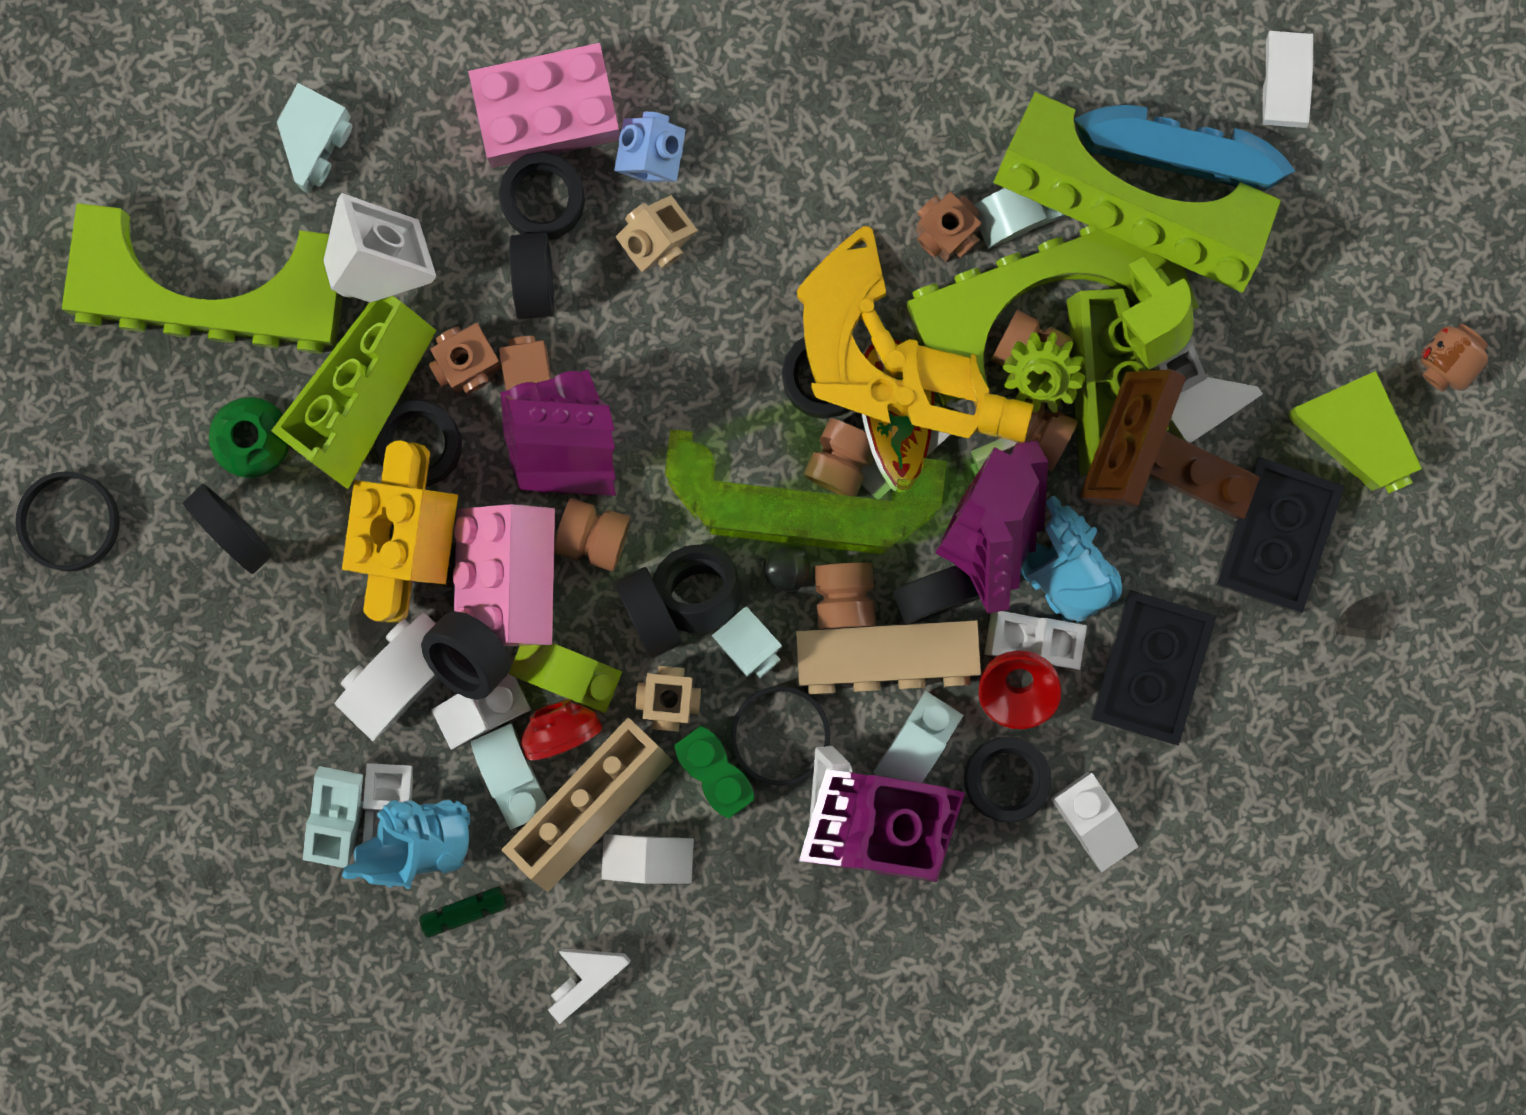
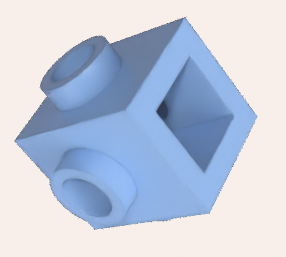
[614,112,686,182]

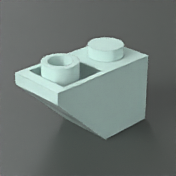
[277,83,352,194]
[712,606,782,678]

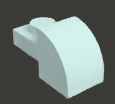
[975,188,1067,249]
[873,691,964,783]
[471,723,548,830]
[303,766,363,868]

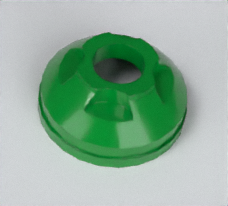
[209,397,290,478]

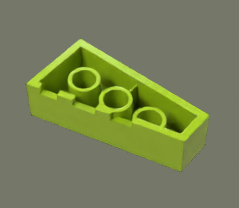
[1067,289,1169,476]
[271,296,437,489]

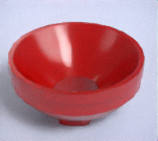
[978,650,1061,729]
[521,699,602,760]

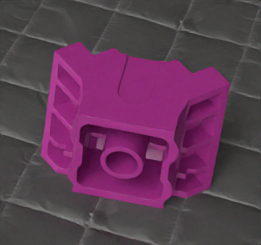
[500,370,616,496]
[935,440,1048,613]
[799,770,965,882]

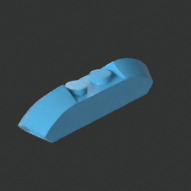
[1074,105,1295,192]

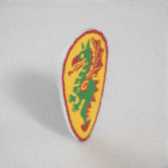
[862,339,935,493]

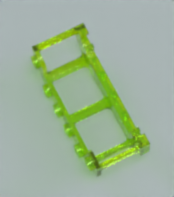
[665,429,947,555]

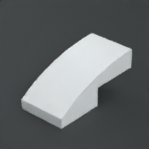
[1263,31,1313,128]
[984,611,1087,670]
[363,763,413,843]

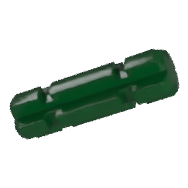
[419,887,508,938]

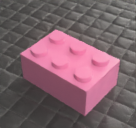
[468,43,620,168]
[453,504,555,646]

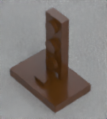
[1079,369,1260,519]

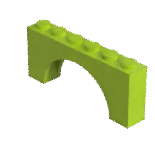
[993,92,1281,293]
[62,203,343,354]
[906,226,1199,406]

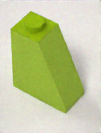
[1287,371,1422,494]

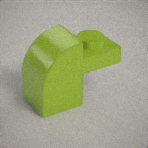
[1121,256,1194,370]
[508,643,623,713]

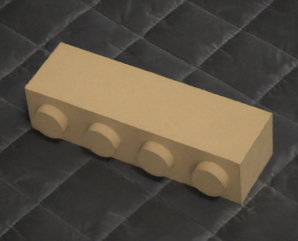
[796,621,981,695]
[502,718,673,892]

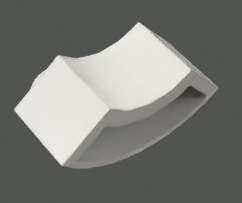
[334,612,438,741]

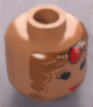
[1420,324,1488,392]

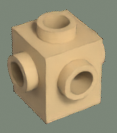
[616,195,698,272]
[636,666,701,732]

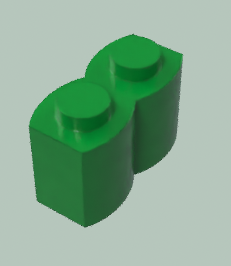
[675,726,754,819]

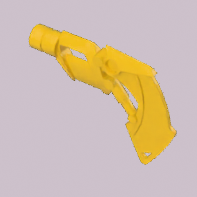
[797,226,1034,443]

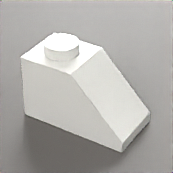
[1168,377,1263,443]
[1050,772,1138,873]

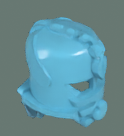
[1020,496,1122,622]
[342,800,470,889]

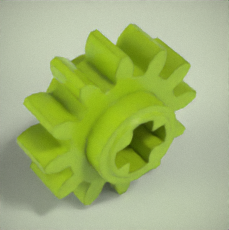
[1003,332,1086,413]

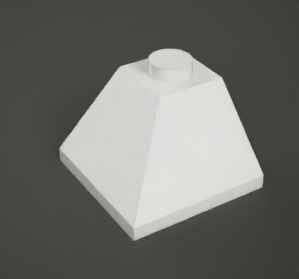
[323,193,436,302]

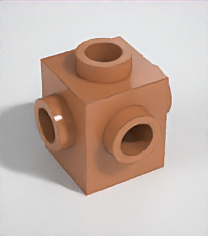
[915,191,982,262]
[429,323,502,394]

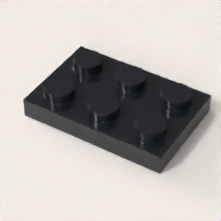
[1214,457,1345,614]
[1090,590,1217,746]

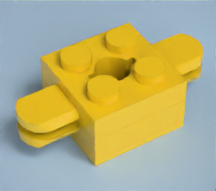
[342,440,458,623]

